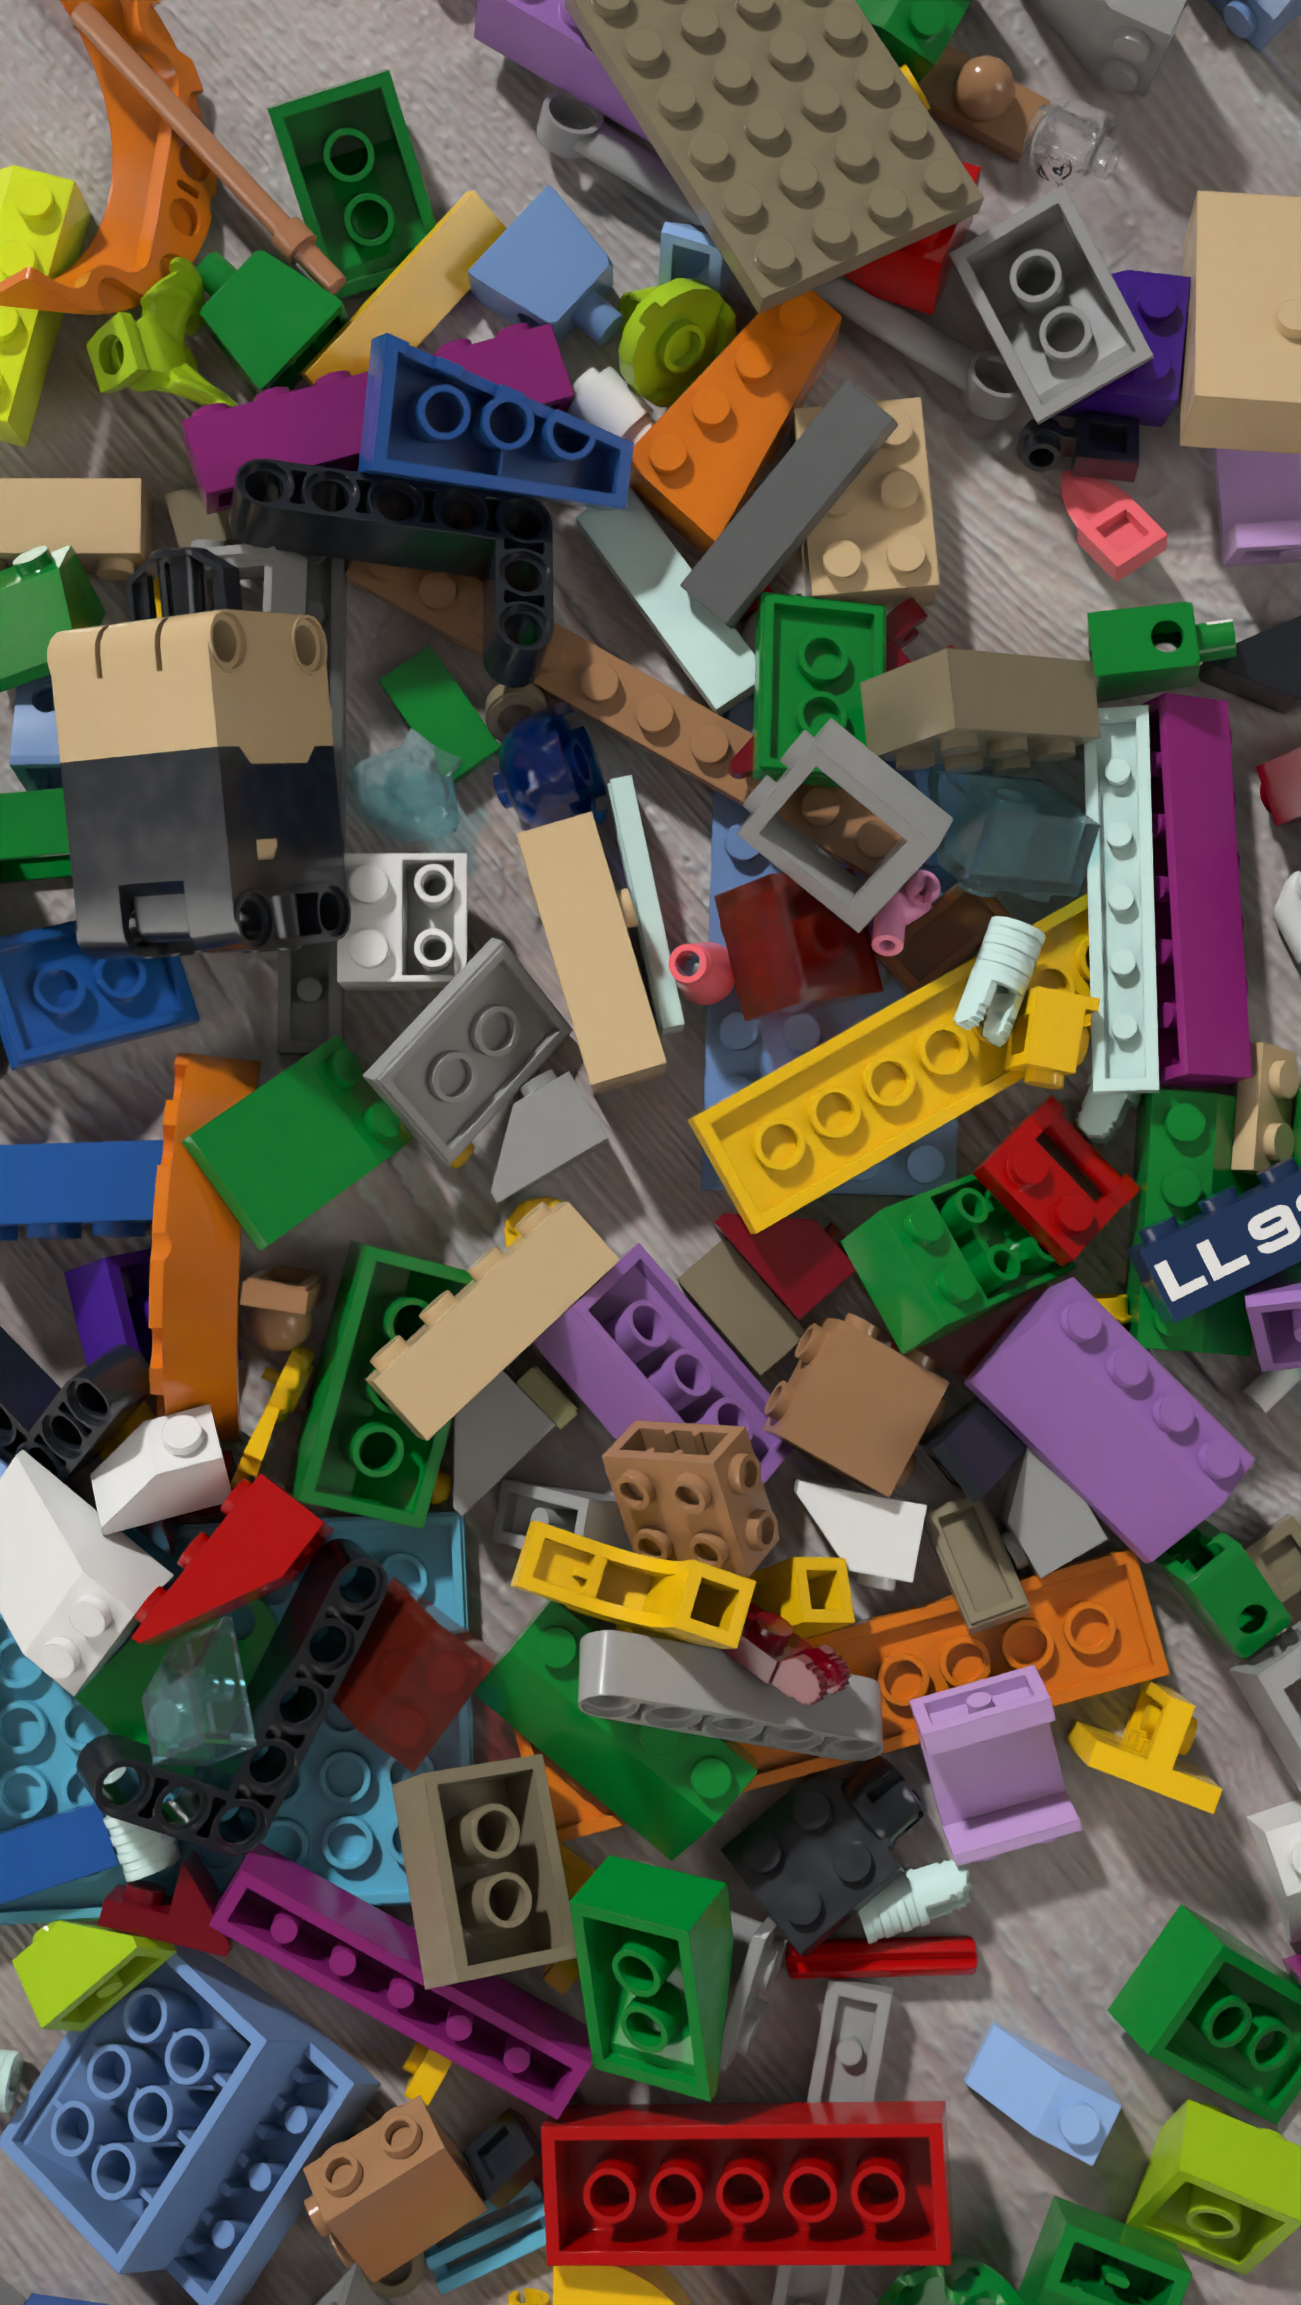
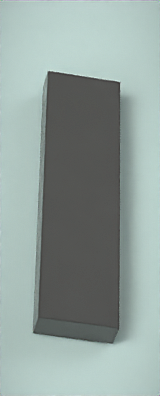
[680,380,898,629]

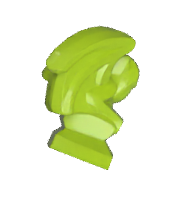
[86,257,238,408]

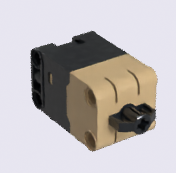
[47,547,351,960]

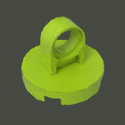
[617,278,736,407]

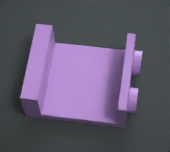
[1213,448,1301,567]
[909,1665,1082,1867]

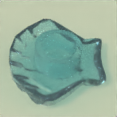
[352,728,463,844]

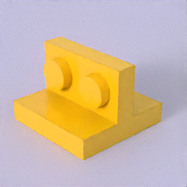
[1065,1680,1223,1814]

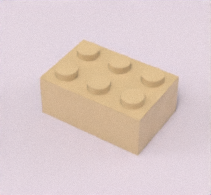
[790,397,940,610]

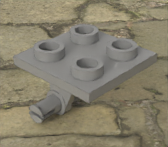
[720,1911,788,2072]

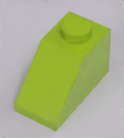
[12,1920,177,2031]

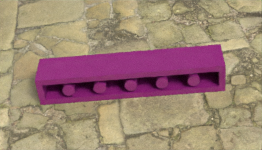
[182,323,574,515]
[1141,692,1252,1088]
[209,1843,592,2120]

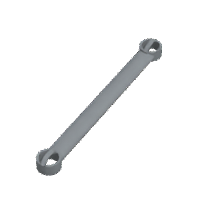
[537,89,1022,420]

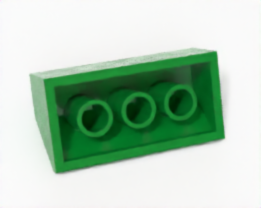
[1123,1089,1261,1356]
[284,1240,473,1529]
[472,1599,758,1861]

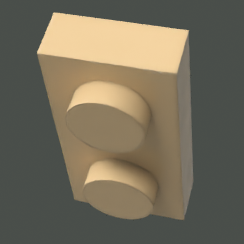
[1231,1042,1299,1176]

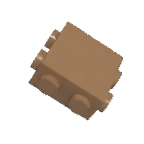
[762,1313,950,1498]
[602,1420,780,1577]
[303,2095,488,2283]

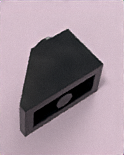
[1198,616,1301,714]
[918,1396,1026,1503]

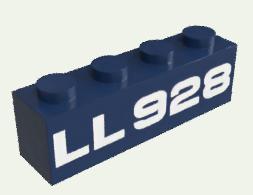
[1126,1157,1301,1323]

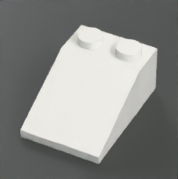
[0,1450,174,1696]

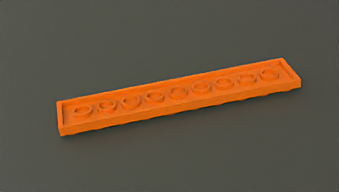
[514,1547,1170,1843]

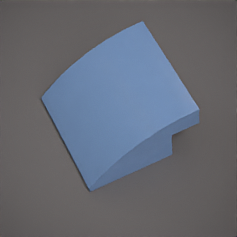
[0,1944,381,2305]

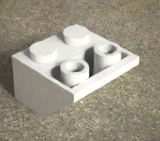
[337,853,468,991]

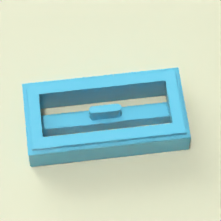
[425,2177,546,2295]

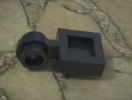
[1017,412,1139,482]

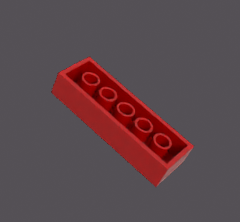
[541,2101,954,2266]

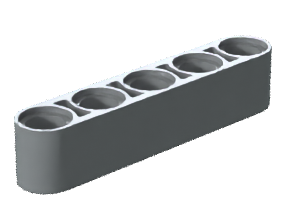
[578,1630,883,1761]

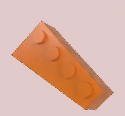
[629,290,842,556]

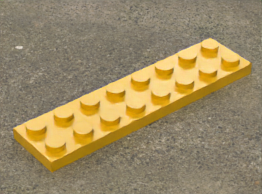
[688,892,1091,1234]

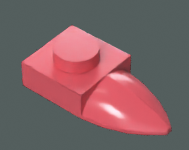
[1061,470,1168,582]

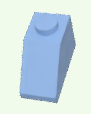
[964,2022,1122,2166]

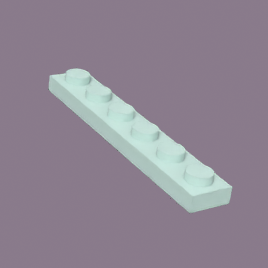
[1084,705,1160,1095]

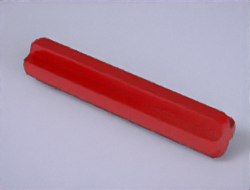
[785,1936,978,1980]

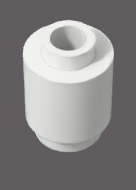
[568,367,656,445]

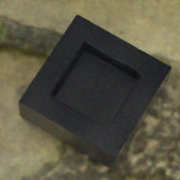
[462,2107,543,2209]

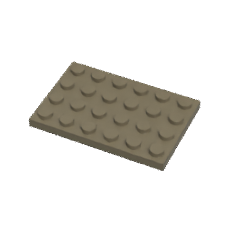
[565,0,984,314]

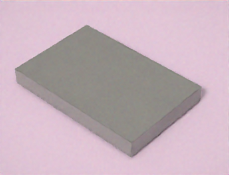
[362,938,573,1167]

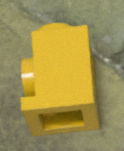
[1004,986,1100,1089]

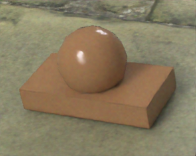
[918,44,1051,163]
[240,1264,328,1352]

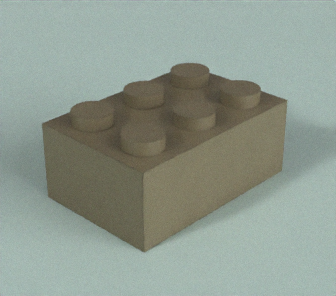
[860,648,1101,776]
[392,1754,577,1990]

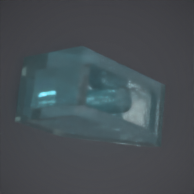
[142,1617,257,1767]

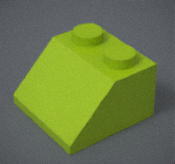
[1126,2099,1301,2276]

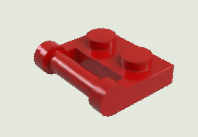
[972,1095,1140,1267]

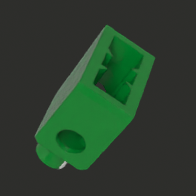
[196,250,348,395]
[1087,602,1237,703]
[1154,1520,1292,1660]

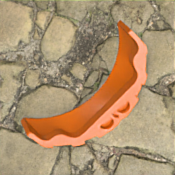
[0,0,217,315]
[148,1053,261,1442]

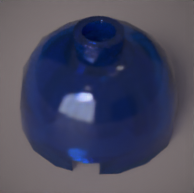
[493,701,607,828]

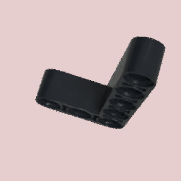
[229,459,554,688]
[0,1326,150,1484]
[76,1538,388,1856]

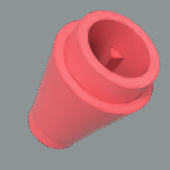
[669,942,737,1005]

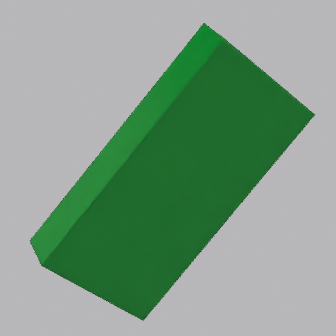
[378,645,503,787]

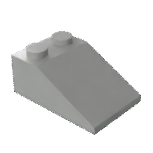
[1028,0,1188,97]
[949,185,1154,425]

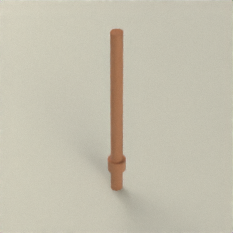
[71,1,346,295]

